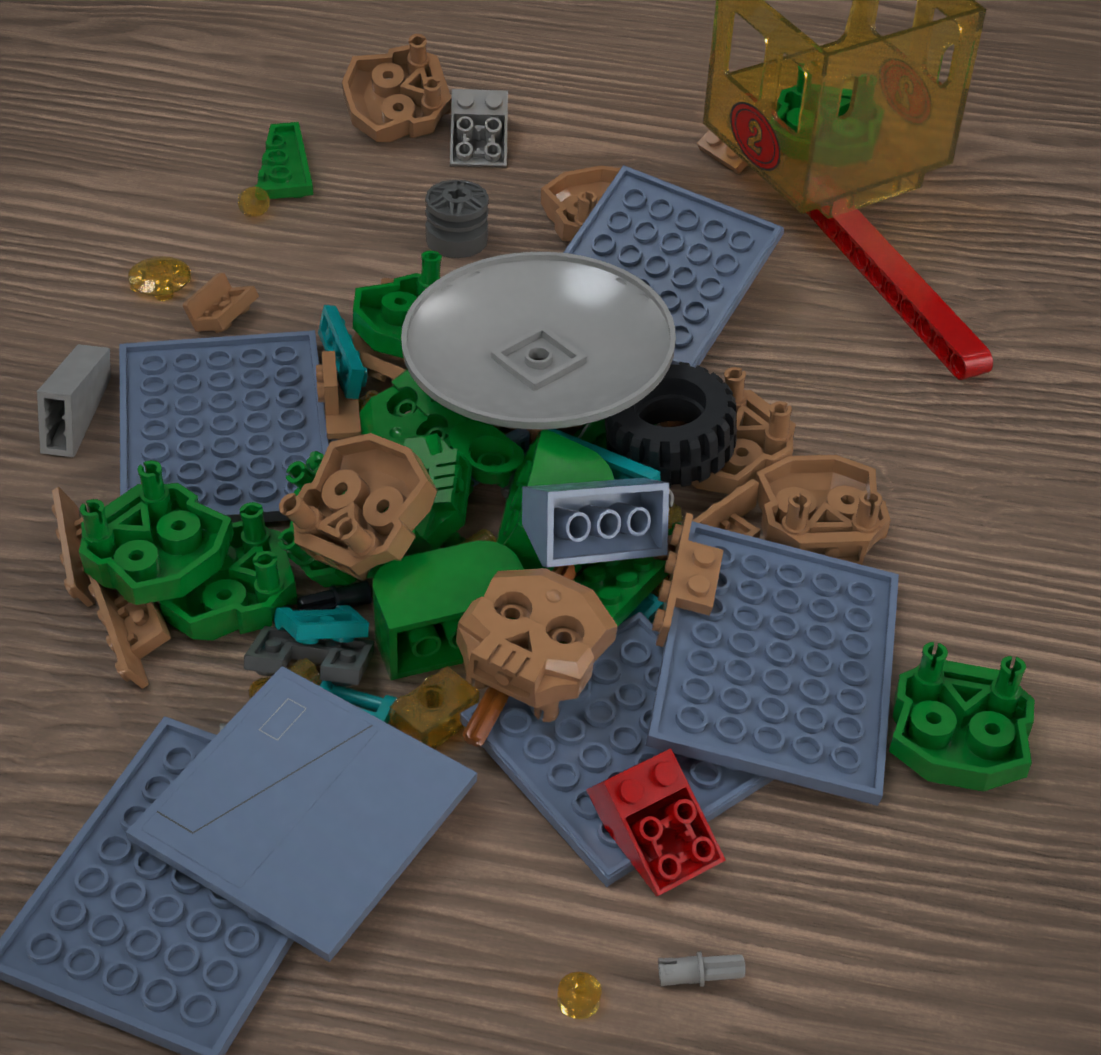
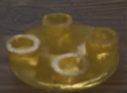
[128,256,191,301]

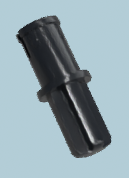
[297,580,372,610]

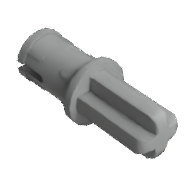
[658,951,746,987]

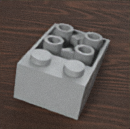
[450,89,508,168]

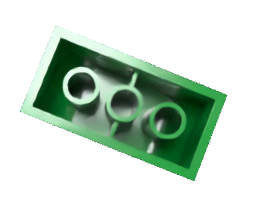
[496,429,614,580]
[373,540,524,680]

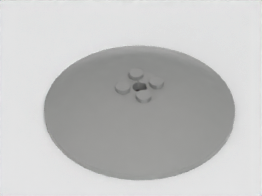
[401,252,676,429]

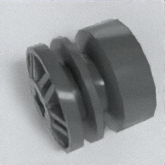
[425,179,489,258]

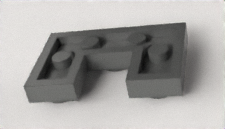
[244,626,375,687]

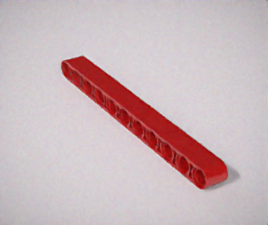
[794,176,993,380]

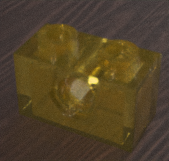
[390,666,480,749]

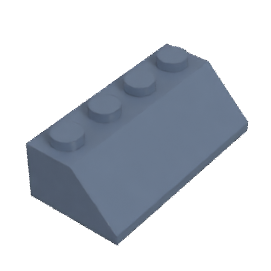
[522,478,669,568]

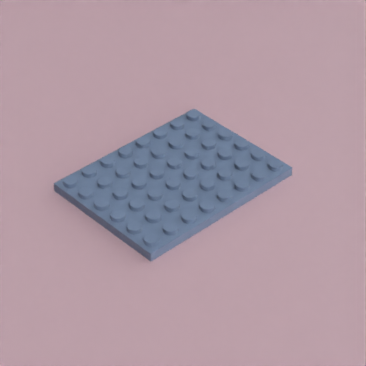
[119,330,329,523]
[645,521,899,806]
[0,716,294,1055]

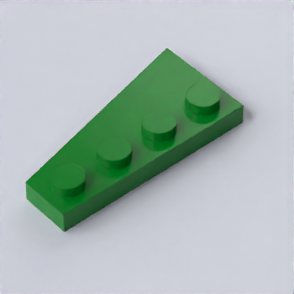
[254,122,313,201]

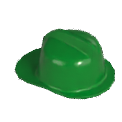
[448,420,525,488]

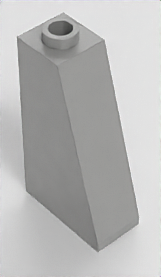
[37,344,111,457]

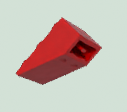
[586,748,726,897]

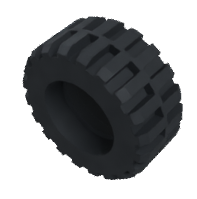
[605,362,737,488]

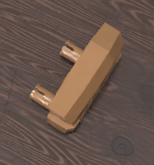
[342,34,452,142]
[541,166,621,242]
[660,367,796,494]
[279,433,437,581]
[756,455,891,565]
[456,568,618,722]

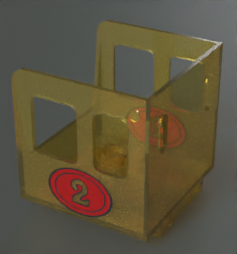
[703,0,987,219]

